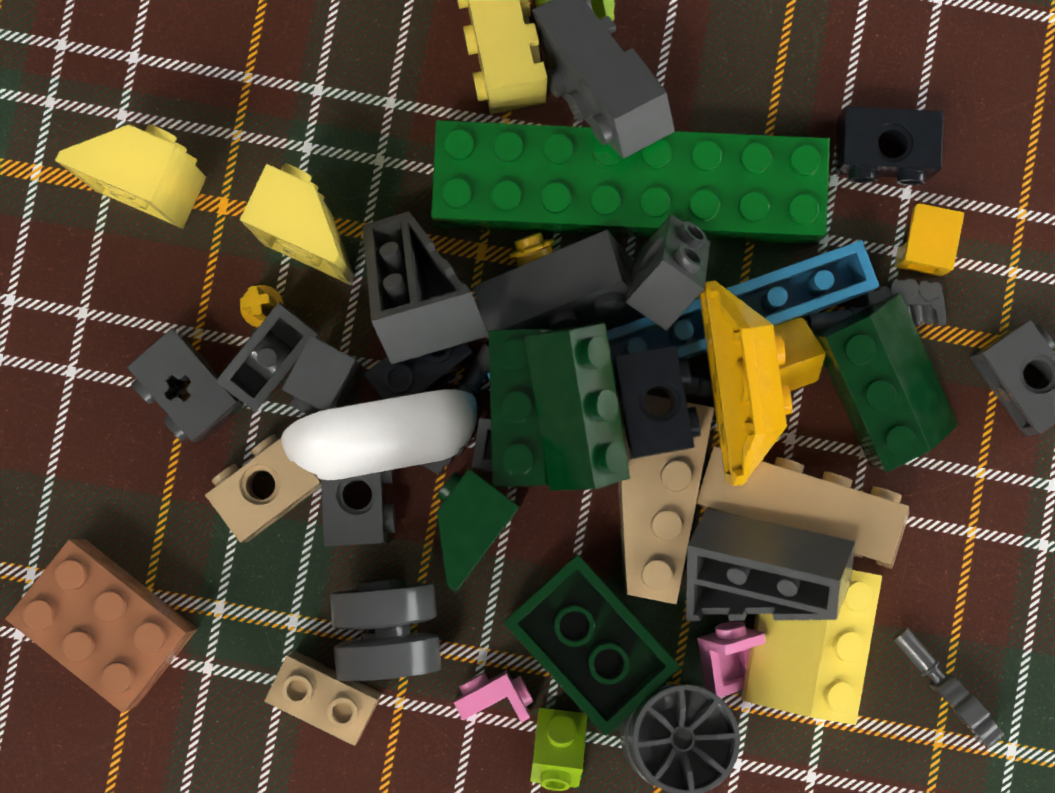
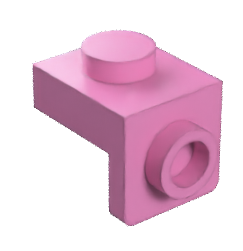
[697,621,766,698]
[454,669,534,723]

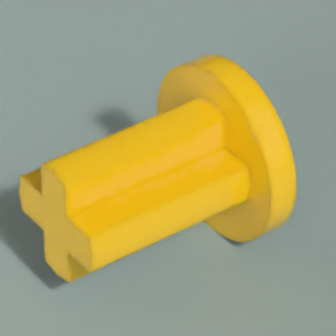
[240,285,284,328]

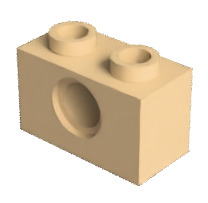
[205,434,321,543]
[264,651,382,746]

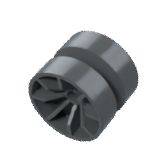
[329,578,442,681]
[620,684,740,793]

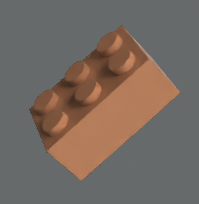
[5,539,198,713]

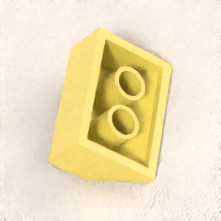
[55,124,206,229]
[240,163,355,285]
[741,570,882,725]

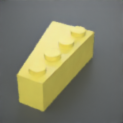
[457,0,547,114]

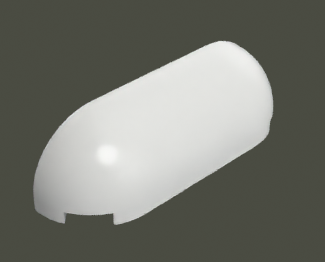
[281,389,478,480]

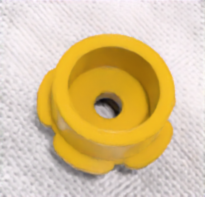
[509,232,555,267]

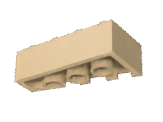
[616,388,714,605]
[696,447,909,569]

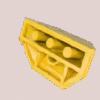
[699,281,792,486]

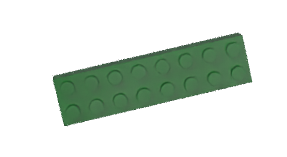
[431,120,830,246]

